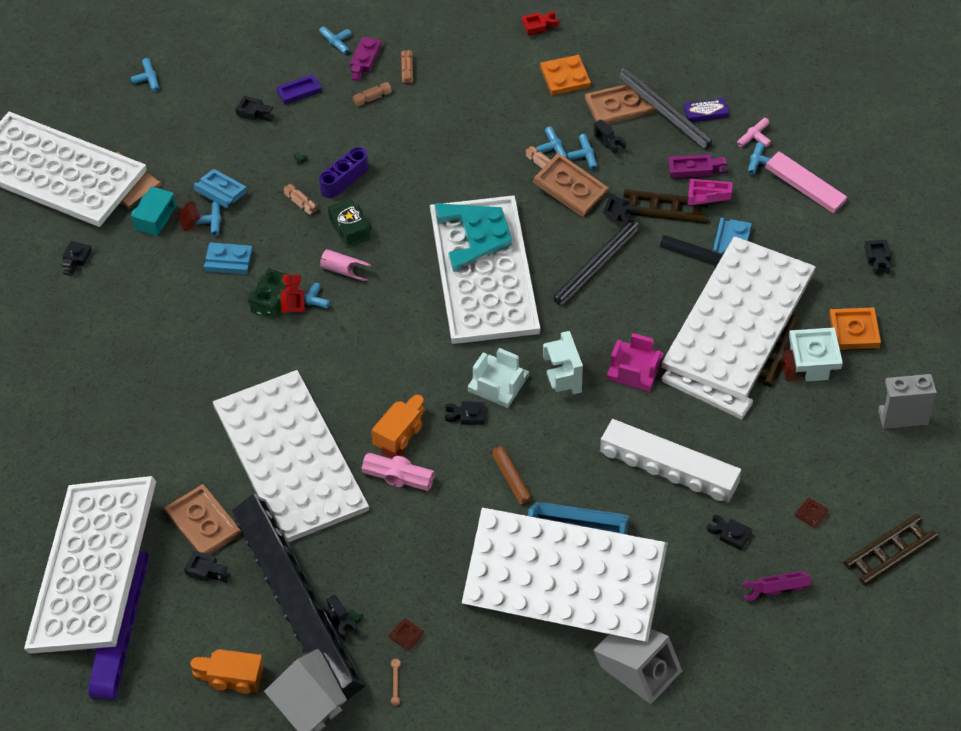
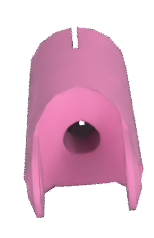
[320,249,371,281]

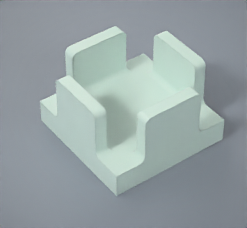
[789,328,843,381]
[543,331,583,394]
[468,348,529,408]

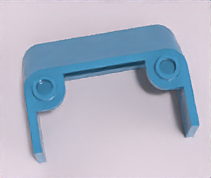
[528,502,629,535]

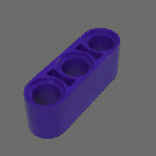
[319,147,369,198]

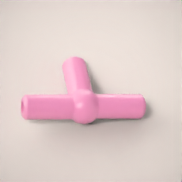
[737,118,771,147]

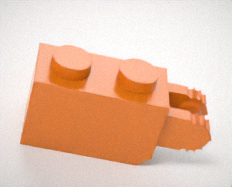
[371,395,425,456]
[190,649,264,694]

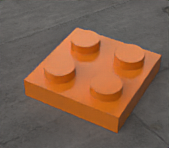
[540,55,591,96]
[829,308,881,350]

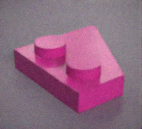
[688,179,733,205]

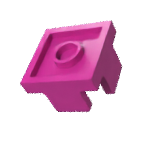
[607,333,664,392]

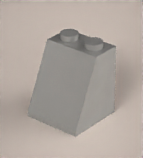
[593,629,682,704]
[264,649,347,731]

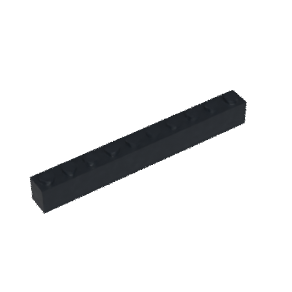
[232,493,366,703]

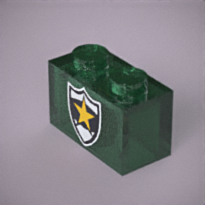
[328,198,372,249]

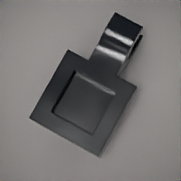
[235,95,274,122]
[594,119,626,154]
[61,241,92,276]
[184,550,230,583]
[326,594,358,640]

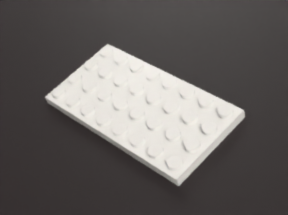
[0,112,147,227]
[430,196,540,344]
[662,236,815,400]
[213,370,369,542]
[24,476,156,654]
[462,508,668,642]

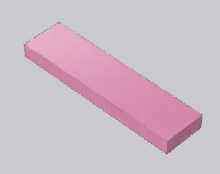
[765,151,847,213]

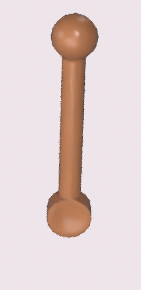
[391,659,401,706]

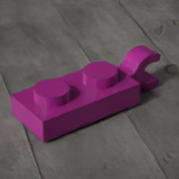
[350,37,382,81]
[668,154,727,178]
[742,571,811,601]

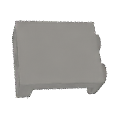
[878,374,937,429]

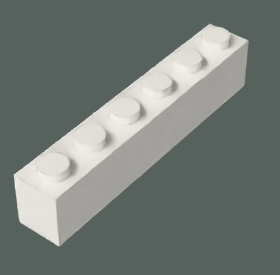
[600,419,741,503]

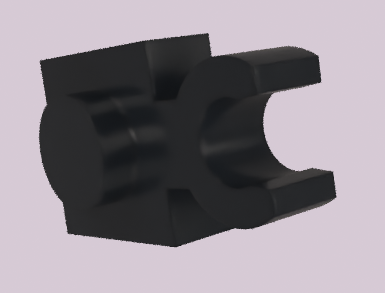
[603,193,638,223]
[864,240,891,275]
[445,401,484,425]
[706,514,752,551]

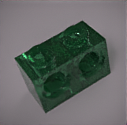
[248,268,293,320]

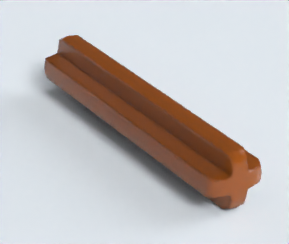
[492,446,531,505]

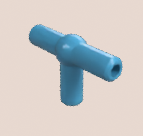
[319,26,352,55]
[131,58,160,92]
[536,127,568,159]
[567,134,598,170]
[748,142,771,175]
[194,202,222,236]
[304,282,330,309]

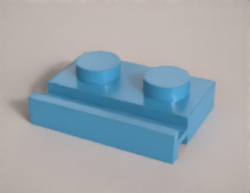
[194,169,246,208]
[713,218,752,254]
[204,243,253,275]

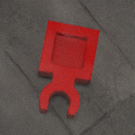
[522,11,559,35]
[281,274,305,313]

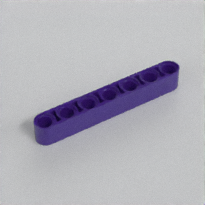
[88,550,148,700]

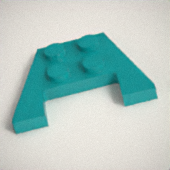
[435,203,512,272]

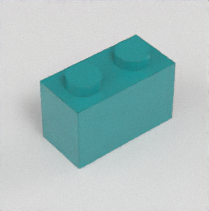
[131,186,176,236]

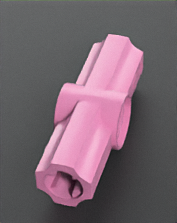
[362,453,435,491]

